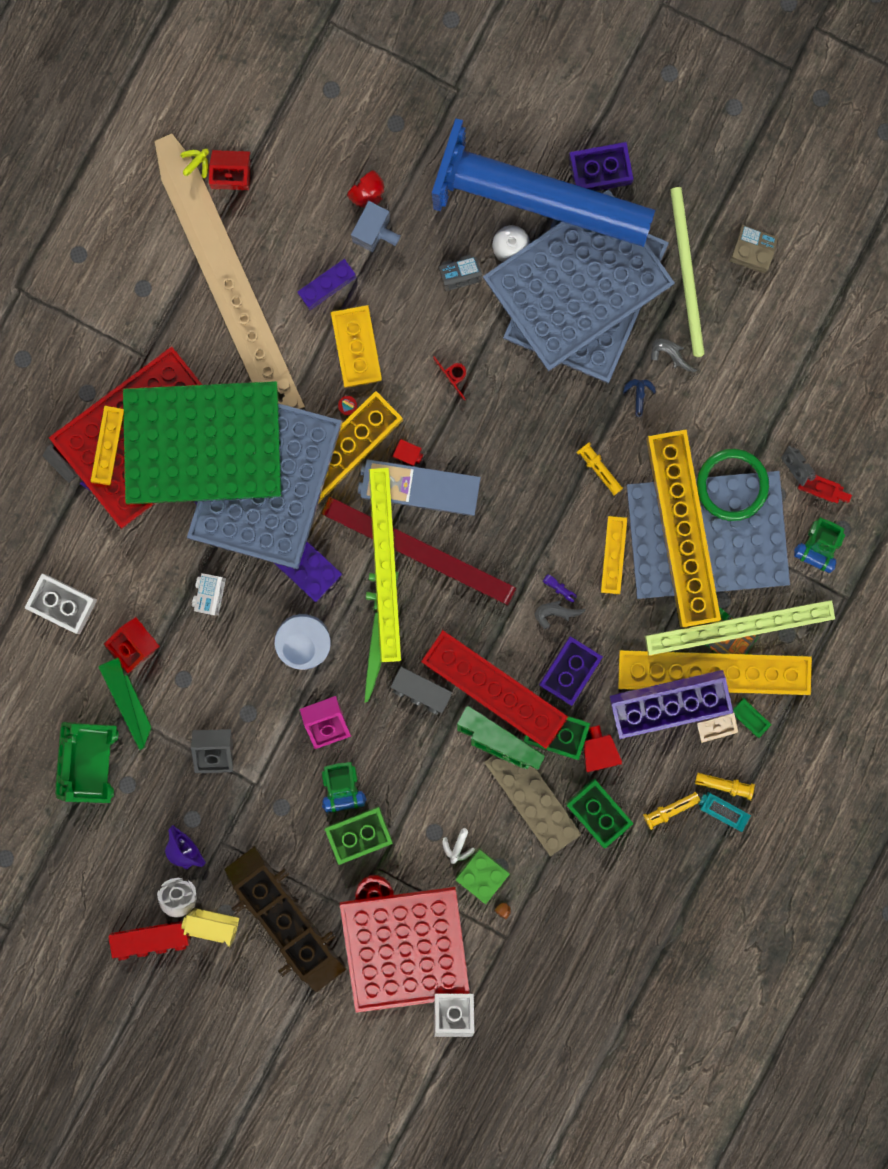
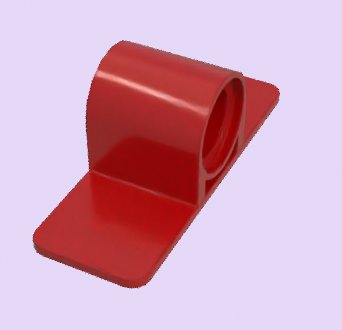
[433,356,466,402]

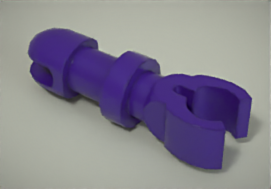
[542,574,577,602]

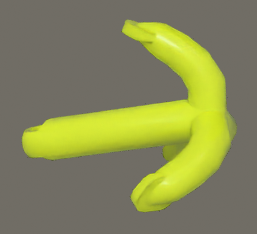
[180,148,209,178]

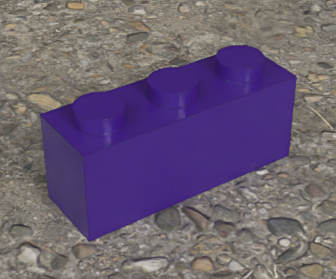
[298,259,356,311]

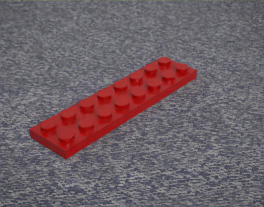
[421,630,569,749]

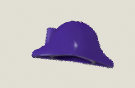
[165,825,206,869]

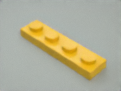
[91,406,124,486]
[600,516,627,594]

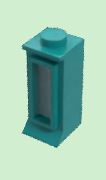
[698,792,751,832]

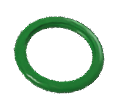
[697,449,769,521]

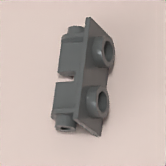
[781,445,816,486]

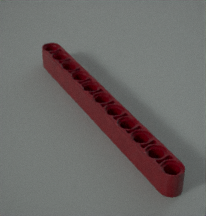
[321,497,517,605]

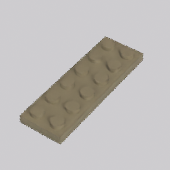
[484,755,582,856]

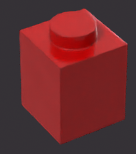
[393,439,424,467]

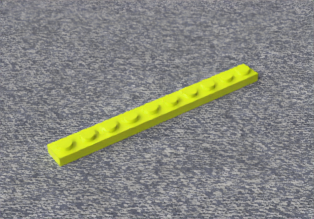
[369,468,401,662]

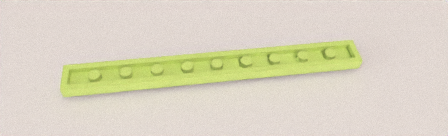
[645,600,835,655]

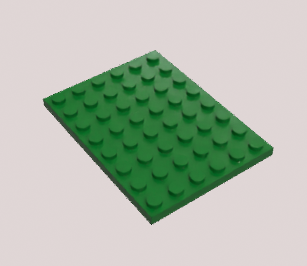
[123,381,282,504]

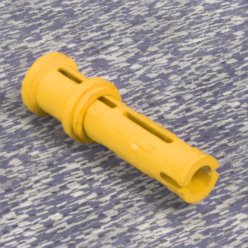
[576,442,623,496]
[695,772,755,801]
[643,792,700,830]

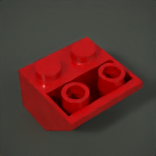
[209,150,251,190]

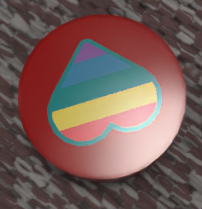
[338,396,357,416]

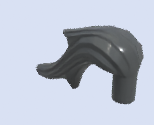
[651,338,697,372]
[534,601,586,630]

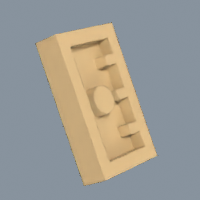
[696,712,738,743]

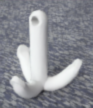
[443,828,475,864]

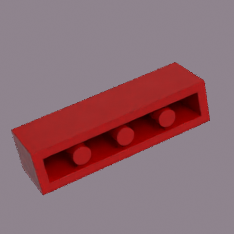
[108,921,191,961]

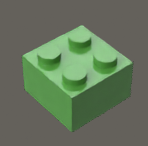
[455,848,510,904]

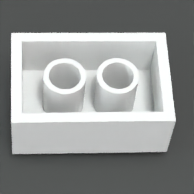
[25,574,97,634]

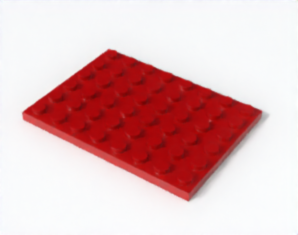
[49,346,202,529]

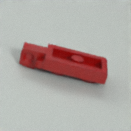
[797,475,852,504]

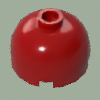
[347,170,385,208]
[355,875,394,900]

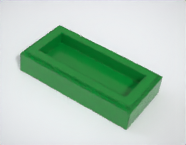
[733,698,772,739]

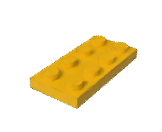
[331,305,382,388]

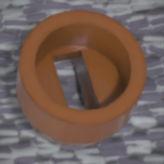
[494,903,511,920]

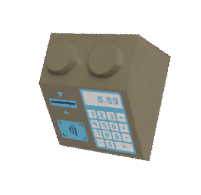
[729,225,778,274]

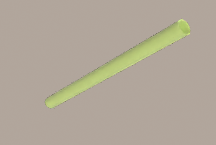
[670,187,704,357]

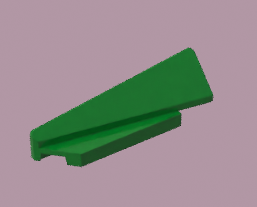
[98,658,152,750]
[457,706,545,770]

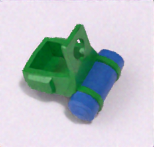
[794,517,845,573]
[322,762,366,813]

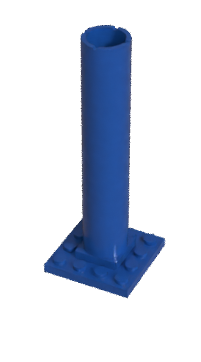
[432,118,655,247]

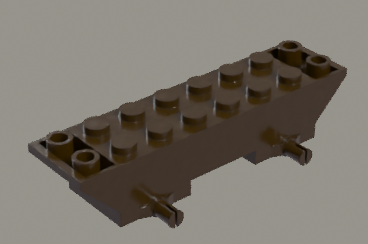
[224,846,347,992]

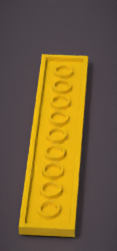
[618,650,812,695]

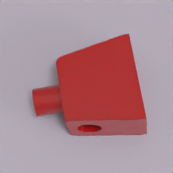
[583,725,622,772]

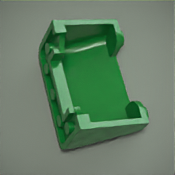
[55,722,119,803]

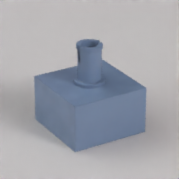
[351,201,401,252]

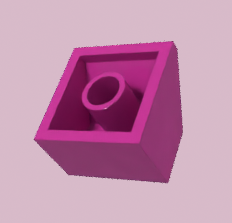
[300,696,351,749]

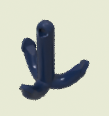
[623,379,656,417]

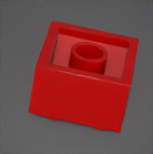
[104,617,160,674]

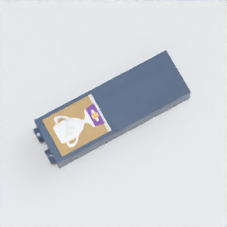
[358,459,481,516]

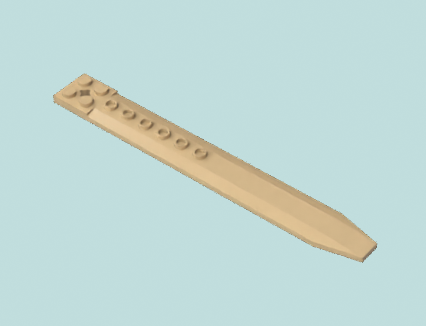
[155,134,305,409]

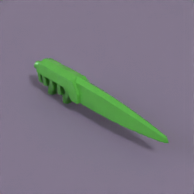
[365,571,399,702]

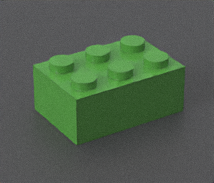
[325,806,393,865]

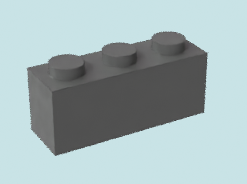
[391,667,452,715]

